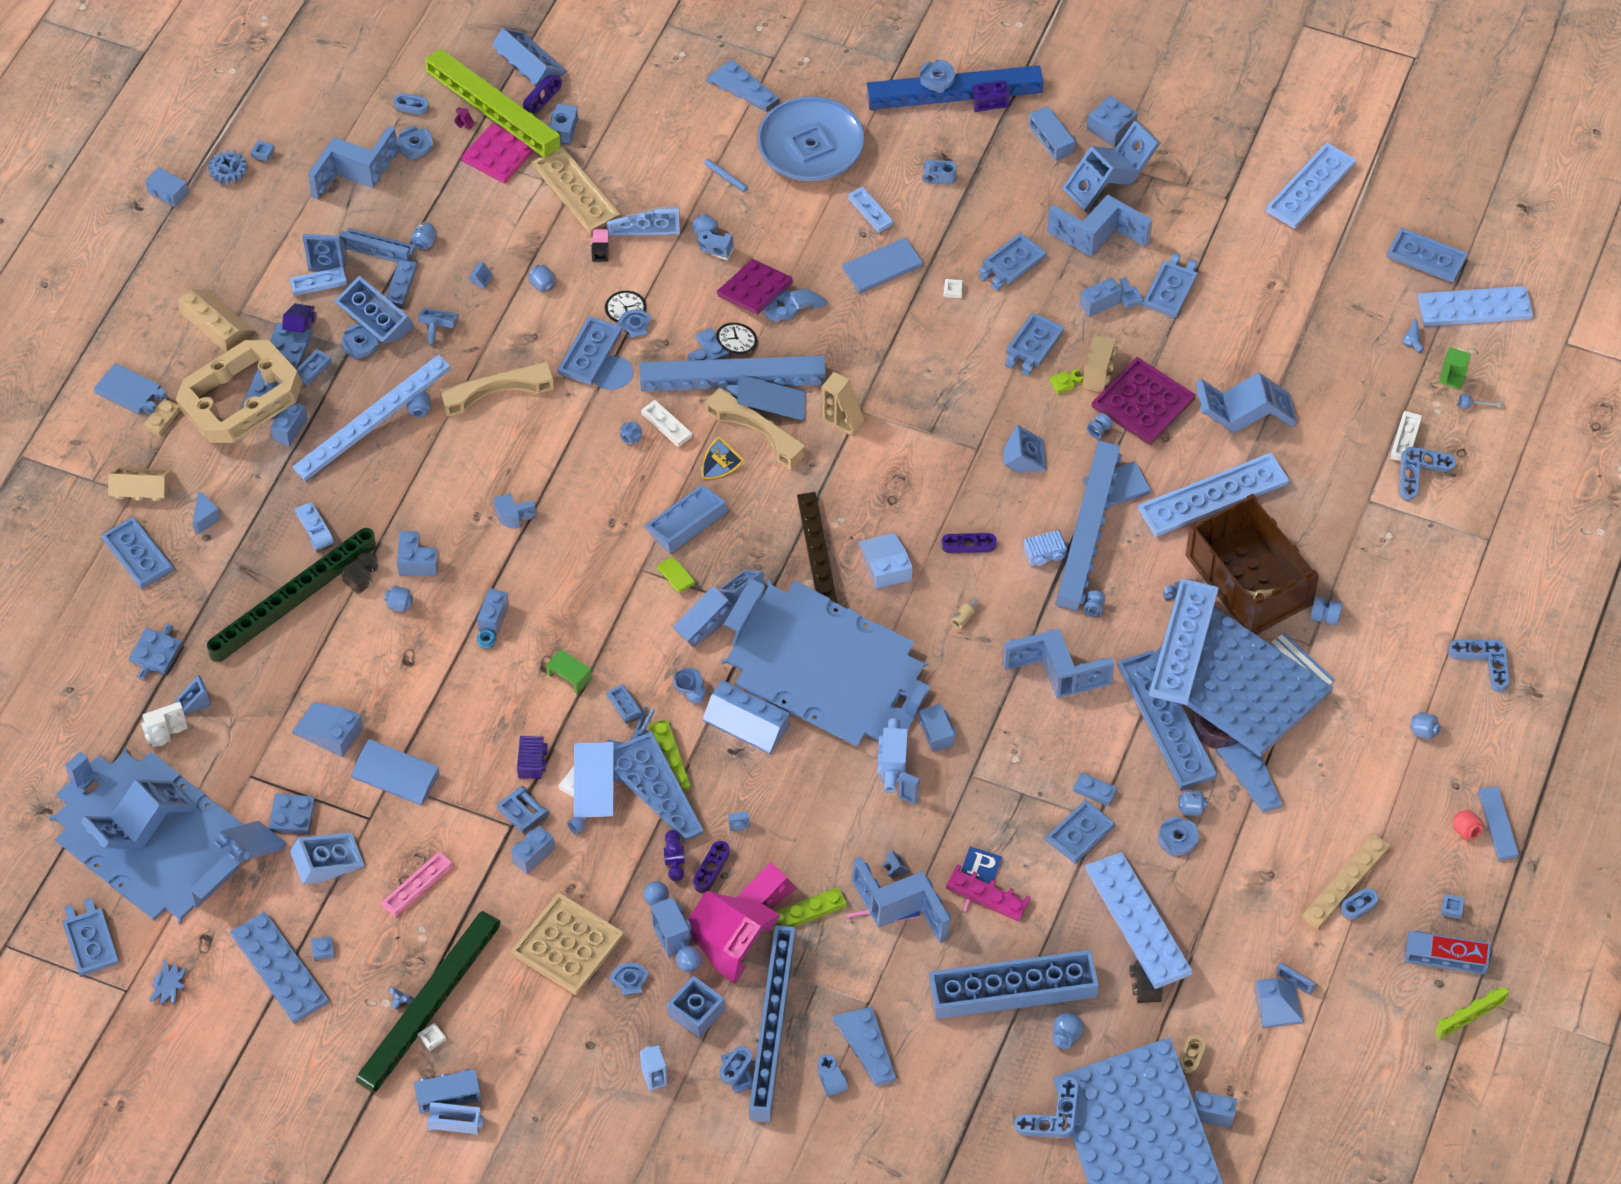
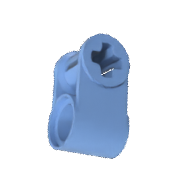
[922,160,957,184]
[818,1054,848,1097]

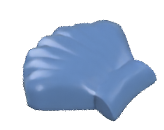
[617,309,651,338]
[610,963,649,996]

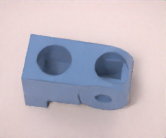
[698,231,734,258]

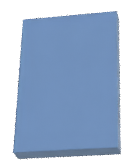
[1083,461,1150,507]
[1045,800,1116,864]

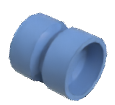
[1310,596,1343,626]

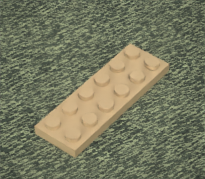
[532,146,621,235]

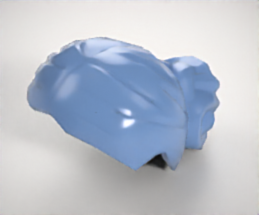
[673,668,705,703]
[1052,1013,1084,1049]

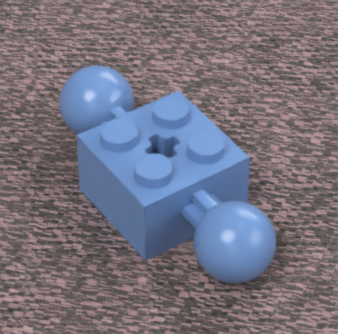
[643,881,702,972]

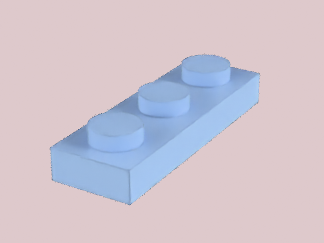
[848,187,893,233]
[289,267,347,296]

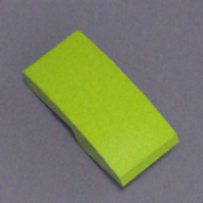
[656,557,695,593]

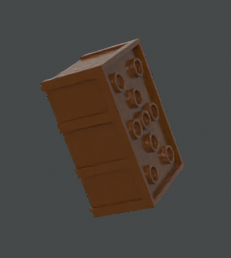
[1185,493,1319,635]

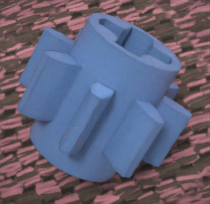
[619,421,642,444]

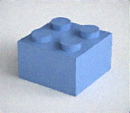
[1087,95,1138,147]
[667,976,725,1038]

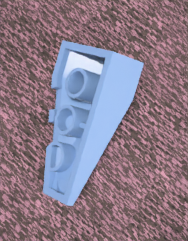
[607,206,680,236]

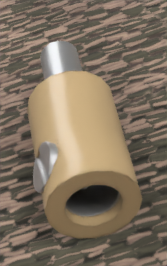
[950,597,979,630]

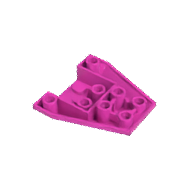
[688,891,781,983]

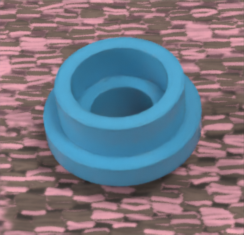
[477,630,496,649]

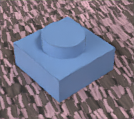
[251,140,275,162]
[728,811,750,831]
[1441,894,1465,919]
[311,936,334,961]

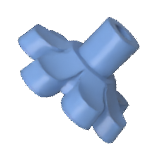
[389,987,413,1009]

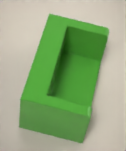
[1439,347,1471,389]
[546,649,592,694]

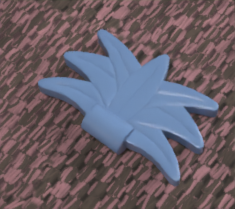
[149,960,186,1005]

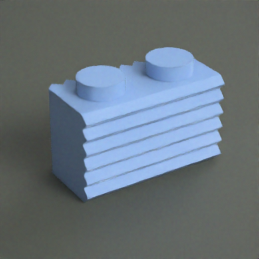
[1023,530,1067,566]
[640,1045,668,1090]

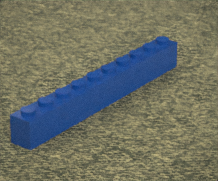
[867,65,1044,110]

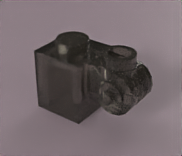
[341,553,379,595]
[1129,960,1163,1003]

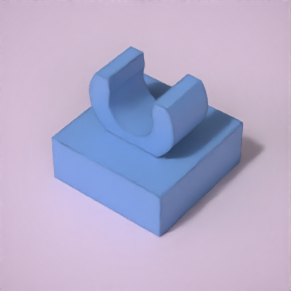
[468,262,493,288]
[882,851,909,877]

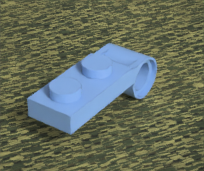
[295,502,334,551]

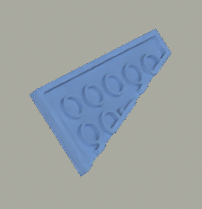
[613,732,703,841]

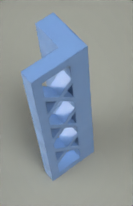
[339,228,416,262]

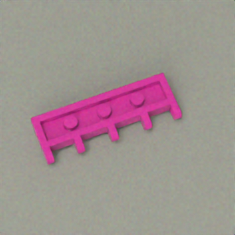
[946,864,1031,922]

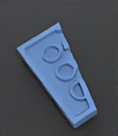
[706,59,779,112]
[1216,743,1282,813]
[832,1006,896,1086]

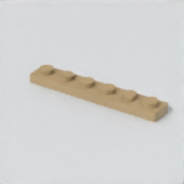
[1302,834,1390,930]

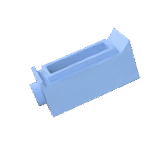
[427,1102,484,1136]

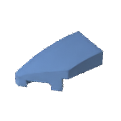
[790,288,828,310]

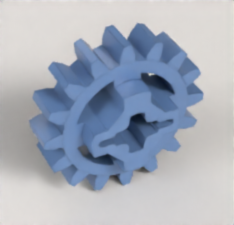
[208,150,248,185]

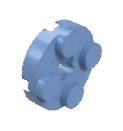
[920,60,955,93]
[397,127,433,160]
[763,289,798,322]
[341,324,379,360]
[1158,817,1199,857]

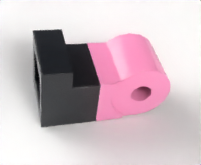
[591,229,609,262]

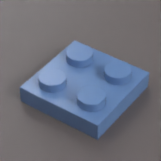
[269,793,315,835]

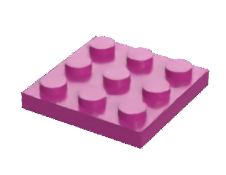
[461,123,534,184]

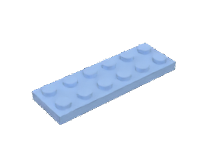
[1265,143,1356,229]
[1417,286,1533,327]

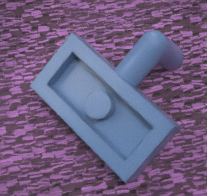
[418,308,459,344]

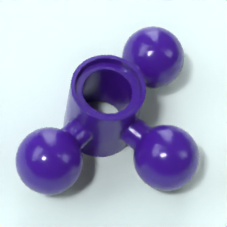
[664,830,685,882]

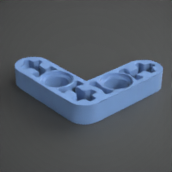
[1399,447,1456,501]
[1448,640,1509,692]
[1014,1077,1080,1138]

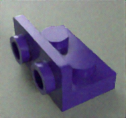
[972,80,1010,112]

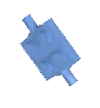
[129,623,182,680]

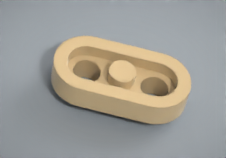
[1179,1035,1206,1075]

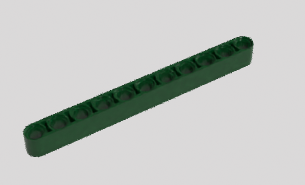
[207,528,376,662]
[356,911,501,1093]

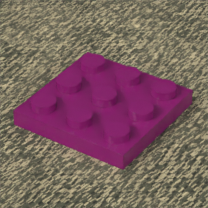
[717,259,793,315]

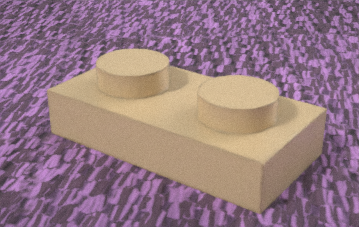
[143,398,181,436]

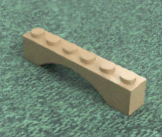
[440,362,554,417]
[705,388,805,470]

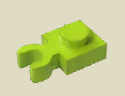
[1049,369,1083,395]

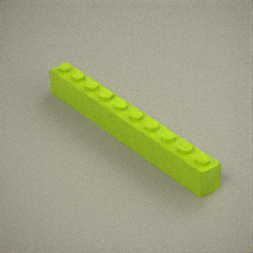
[425,49,560,158]

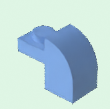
[493,493,537,528]

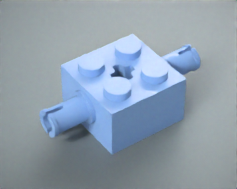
[877,718,907,793]

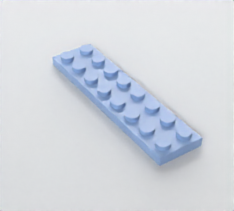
[1138,453,1289,538]
[1149,578,1219,705]
[1085,852,1192,989]

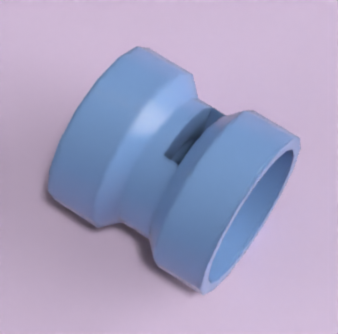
[1087,413,1113,439]
[1084,590,1105,617]

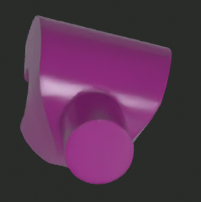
[454,107,474,129]

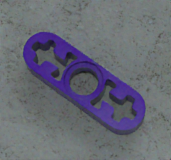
[523,75,562,113]
[941,533,997,553]
[693,841,730,893]

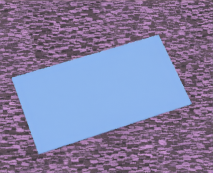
[574,742,613,817]

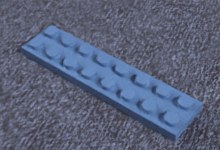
[1117,650,1217,791]

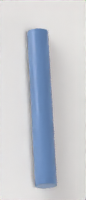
[704,159,748,192]

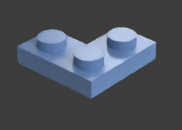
[688,327,729,361]

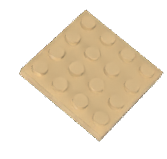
[510,892,624,996]

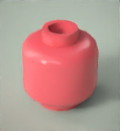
[1453,810,1483,839]

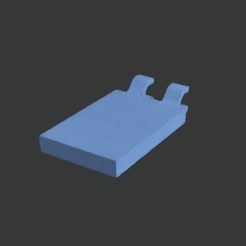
[978,233,1047,291]
[1143,253,1197,318]
[1005,313,1065,376]
[94,363,168,415]
[214,821,287,860]
[62,898,119,977]

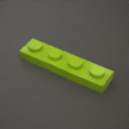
[649,719,690,792]
[771,887,847,935]
[1435,986,1509,1039]

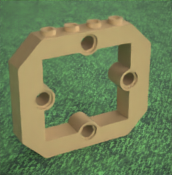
[176,340,303,443]

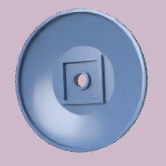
[758,97,864,181]

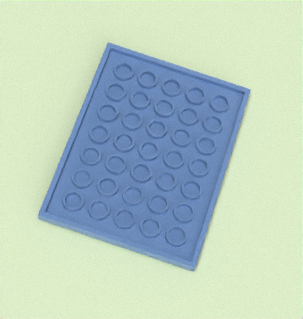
[1137,607,1333,757]
[1053,1037,1223,1184]

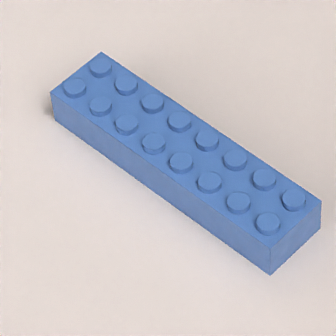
[929,950,1099,1020]

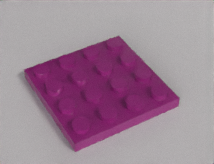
[1091,357,1196,445]

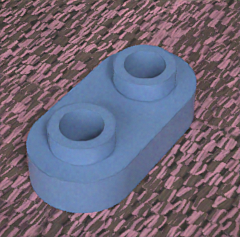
[394,93,429,115]
[1341,888,1378,920]
[720,1047,752,1085]

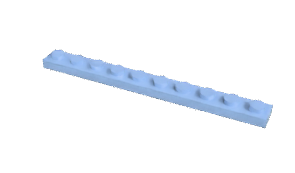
[292,354,451,482]

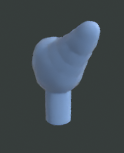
[1403,319,1424,353]

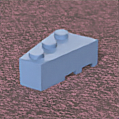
[673,586,733,647]

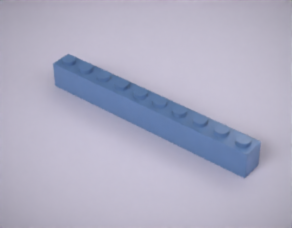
[640,356,825,392]
[1055,440,1122,611]
[749,925,795,1122]

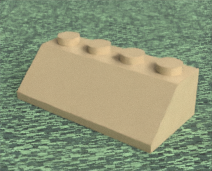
[177,289,255,352]

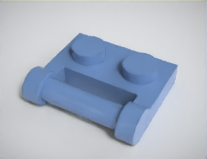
[496,786,550,834]

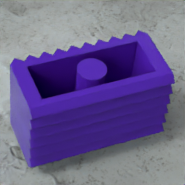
[282,303,317,333]
[517,736,548,779]

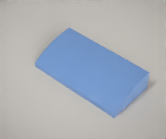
[645,485,728,553]
[351,739,440,806]

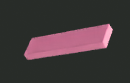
[381,851,454,918]

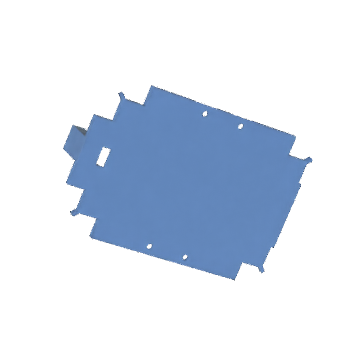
[721,578,931,747]
[49,748,245,924]

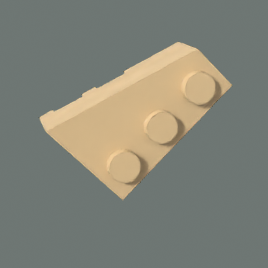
[1082,335,1118,392]
[822,372,865,436]

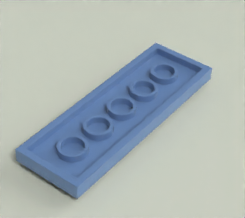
[241,322,313,419]
[230,911,329,1024]

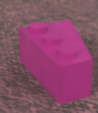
[736,862,797,909]

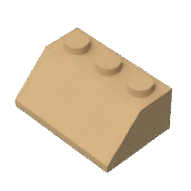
[108,467,172,501]

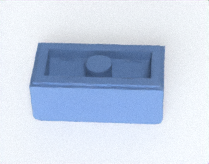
[1276,962,1318,995]

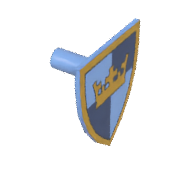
[701,435,745,479]

